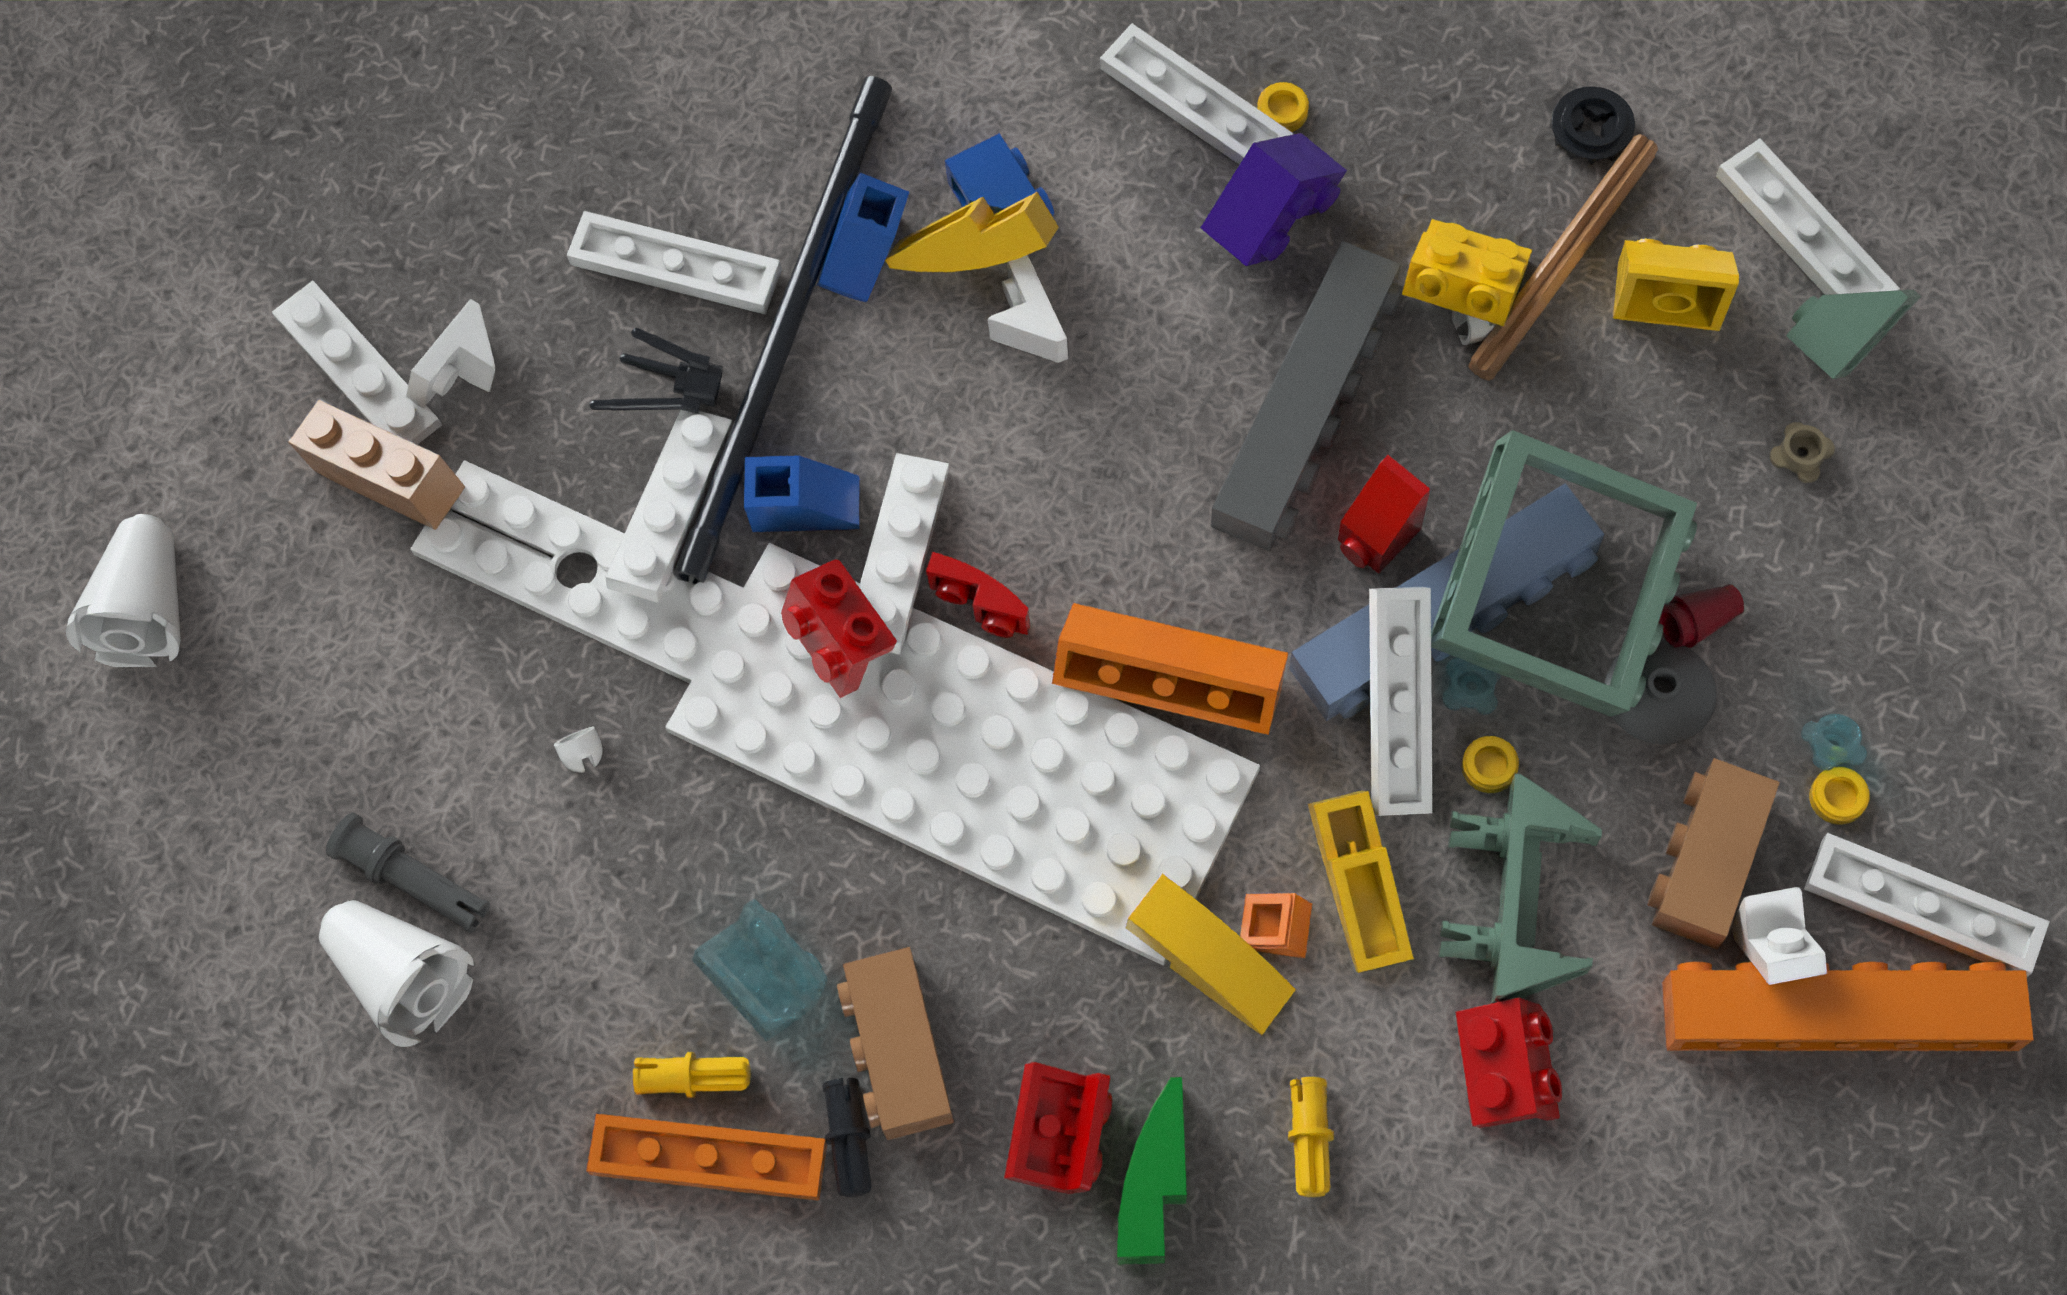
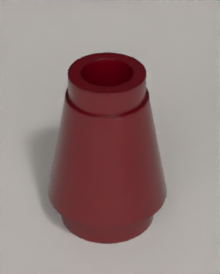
[1658,584,1744,648]

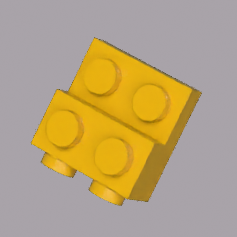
[1402,219,1532,326]

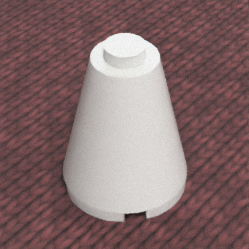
[66,514,181,667]
[319,900,474,1047]

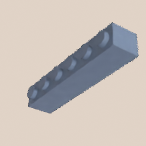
[1289,483,1604,721]

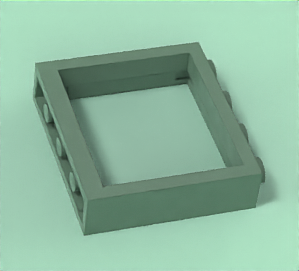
[1431,430,1697,717]

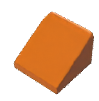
[1240,893,1312,958]

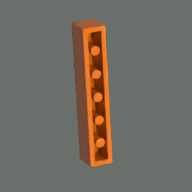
[1662,962,2034,1051]

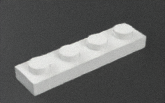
[1100,23,1293,165]
[1716,138,1900,295]
[567,211,782,315]
[272,280,442,445]
[605,410,733,603]
[859,453,949,654]
[1369,587,1432,816]
[1804,833,2050,977]

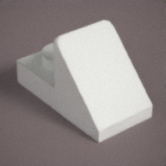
[988,255,1068,363]
[406,299,495,408]
[1732,887,1827,985]

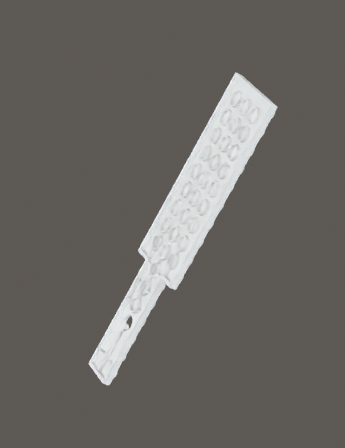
[410,460,1260,966]

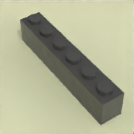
[1211,241,1403,551]

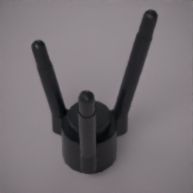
[589,327,723,414]

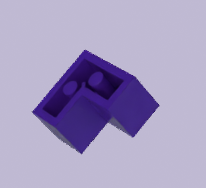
[1200,133,1347,266]

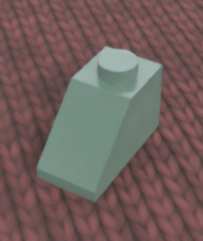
[1786,289,1921,379]

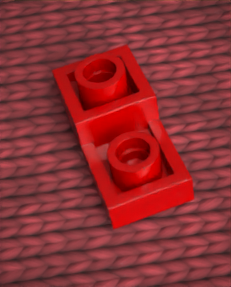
[926,552,1031,638]

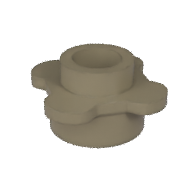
[1769,422,1835,483]

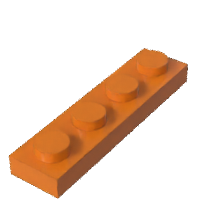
[586,1114,827,1201]

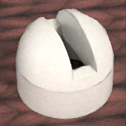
[1452,310,1496,345]
[554,726,603,773]

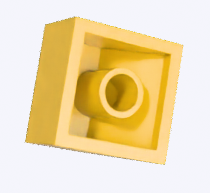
[1613,239,1739,331]

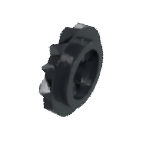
[1550,86,1635,165]

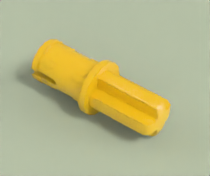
[633,1052,751,1098]
[1288,1077,1334,1197]

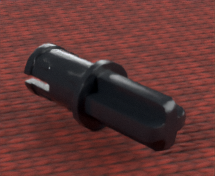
[822,1078,872,1197]

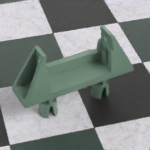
[1438,774,1602,1003]

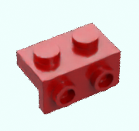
[781,559,897,698]
[1455,997,1562,1128]
[1004,1062,1112,1194]

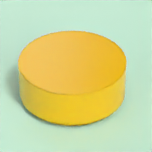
[1257,82,1309,132]
[1461,736,1519,793]
[1809,767,1870,825]

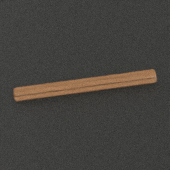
[1469,134,1658,381]

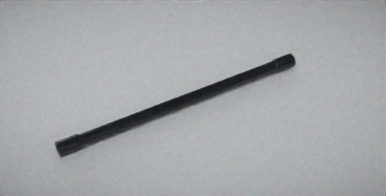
[673,76,892,584]

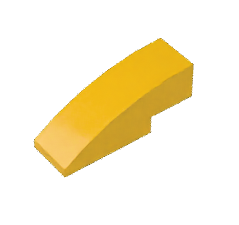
[885,192,1059,272]
[1308,790,1414,973]
[1125,873,1296,1035]

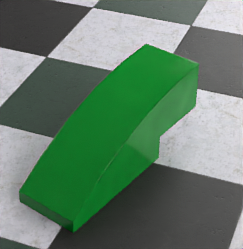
[1117,1077,1187,1265]

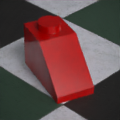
[1338,455,1430,574]

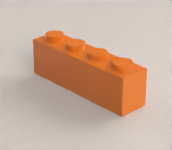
[1052,603,1289,735]

